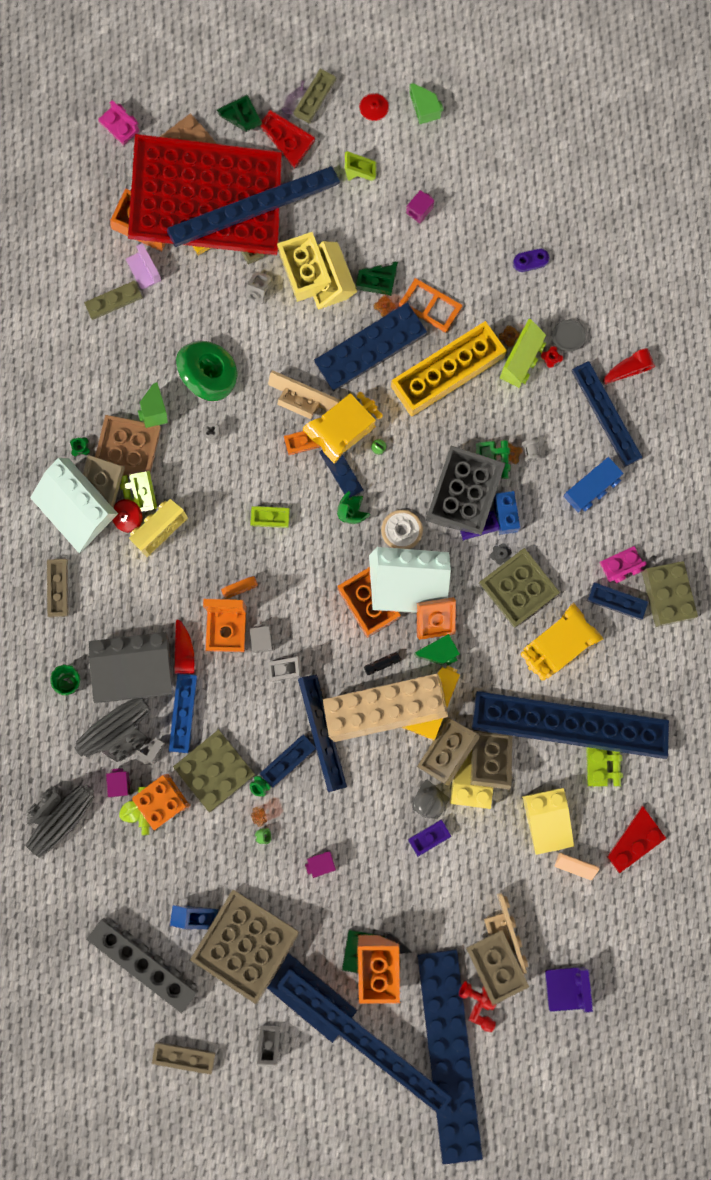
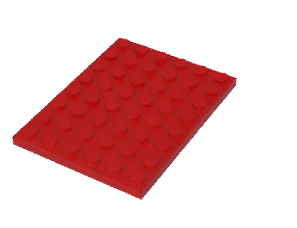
[128,134,282,255]

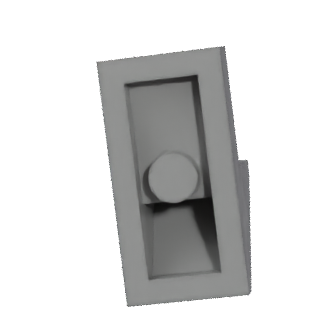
[268,657,302,682]
[257,1026,280,1067]

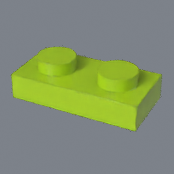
[250,506,290,528]

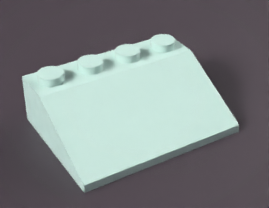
[30,458,118,553]
[369,547,451,613]

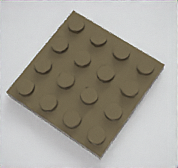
[190,890,300,1004]

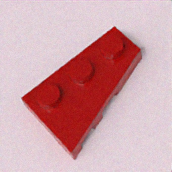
[260,110,315,169]
[607,806,667,873]

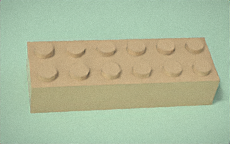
[323,674,448,742]

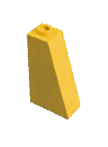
[401,666,460,741]

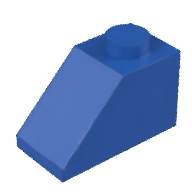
[170,905,219,929]

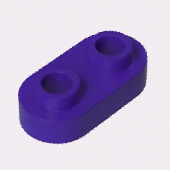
[513,249,549,272]

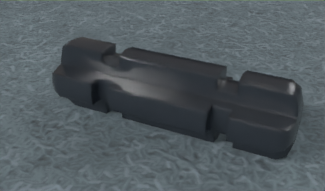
[364,652,401,675]

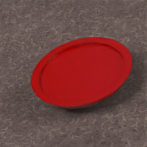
[359,93,389,121]
[112,499,142,533]

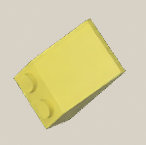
[450,750,493,809]
[522,788,574,855]

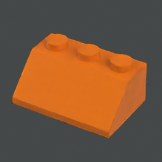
[358,935,400,1003]

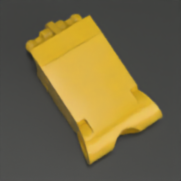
[303,392,383,464]
[521,602,604,680]

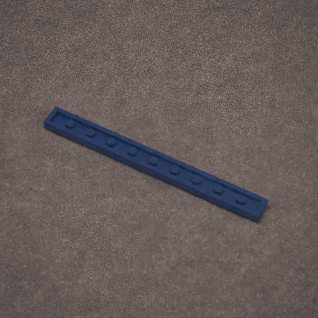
[167,166,340,247]
[277,969,452,1115]

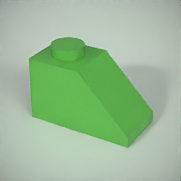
[409,83,443,124]
[137,382,168,428]

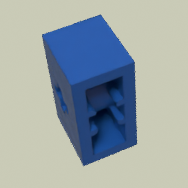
[493,491,520,535]

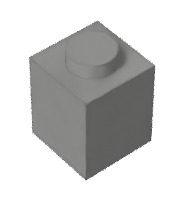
[250,624,273,653]

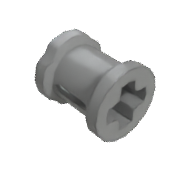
[203,423,221,443]
[522,439,541,462]

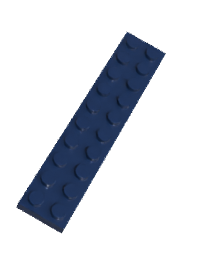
[472,691,669,759]
[417,949,483,1165]

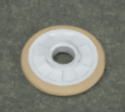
[381,510,423,549]

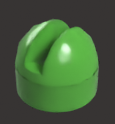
[371,439,386,455]
[255,828,271,844]

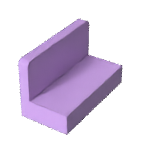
[126,243,161,290]

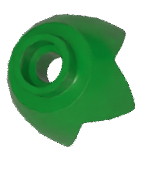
[337,491,371,524]

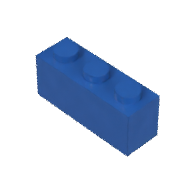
[563,456,624,513]

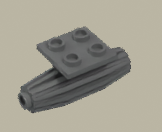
[75,698,151,762]
[26,784,95,858]

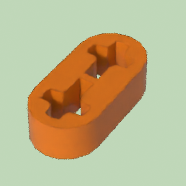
[221,576,258,599]

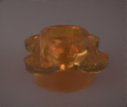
[373,296,396,317]
[498,325,520,347]
[508,443,523,464]
[251,807,267,827]

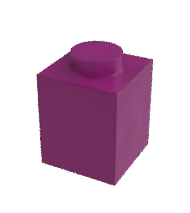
[406,190,435,223]
[106,768,131,797]
[305,851,336,878]

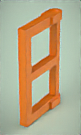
[398,278,463,333]

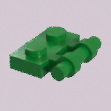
[476,440,511,479]

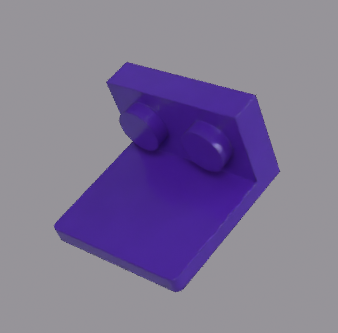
[545,967,593,1013]

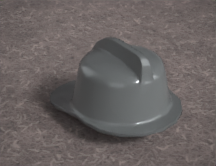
[412,779,449,819]

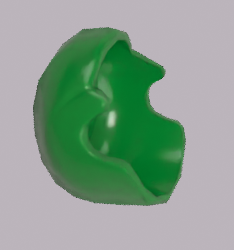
[50,664,81,696]

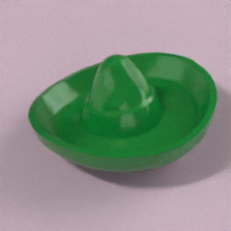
[176,340,237,401]

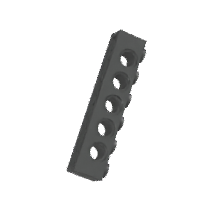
[86,918,198,1014]

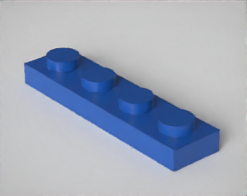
[169,674,198,753]

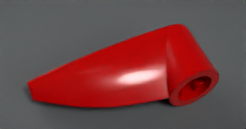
[603,348,655,385]
[175,620,195,674]

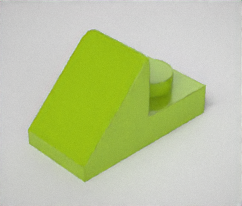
[345,151,376,181]

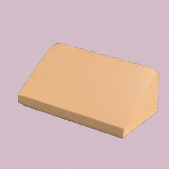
[555,853,599,880]

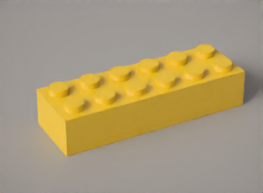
[391,321,506,417]

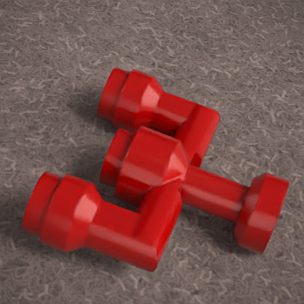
[459,981,497,1032]

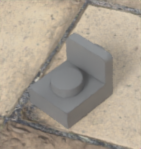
[246,271,272,304]
[135,739,166,765]

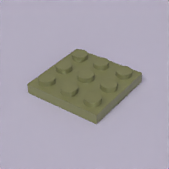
[479,548,560,628]
[173,729,255,813]

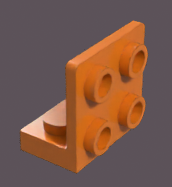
[132,774,191,830]

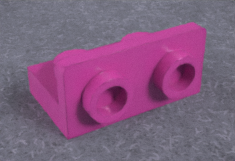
[98,100,139,146]
[599,546,647,584]

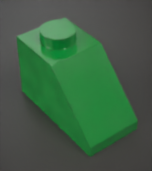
[414,634,460,666]

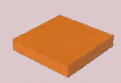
[417,597,456,640]

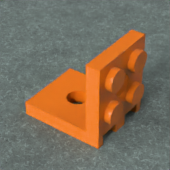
[203,599,247,653]

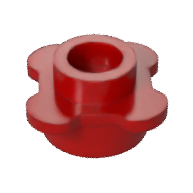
[541,346,563,368]

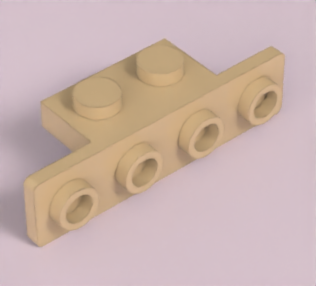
[268,370,340,419]
[484,893,528,974]

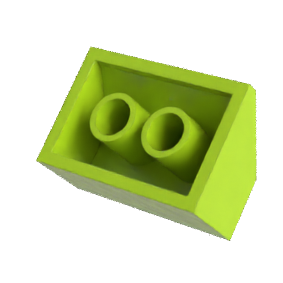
[500,319,546,388]

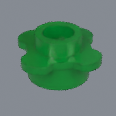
[70,437,90,457]
[250,775,271,797]

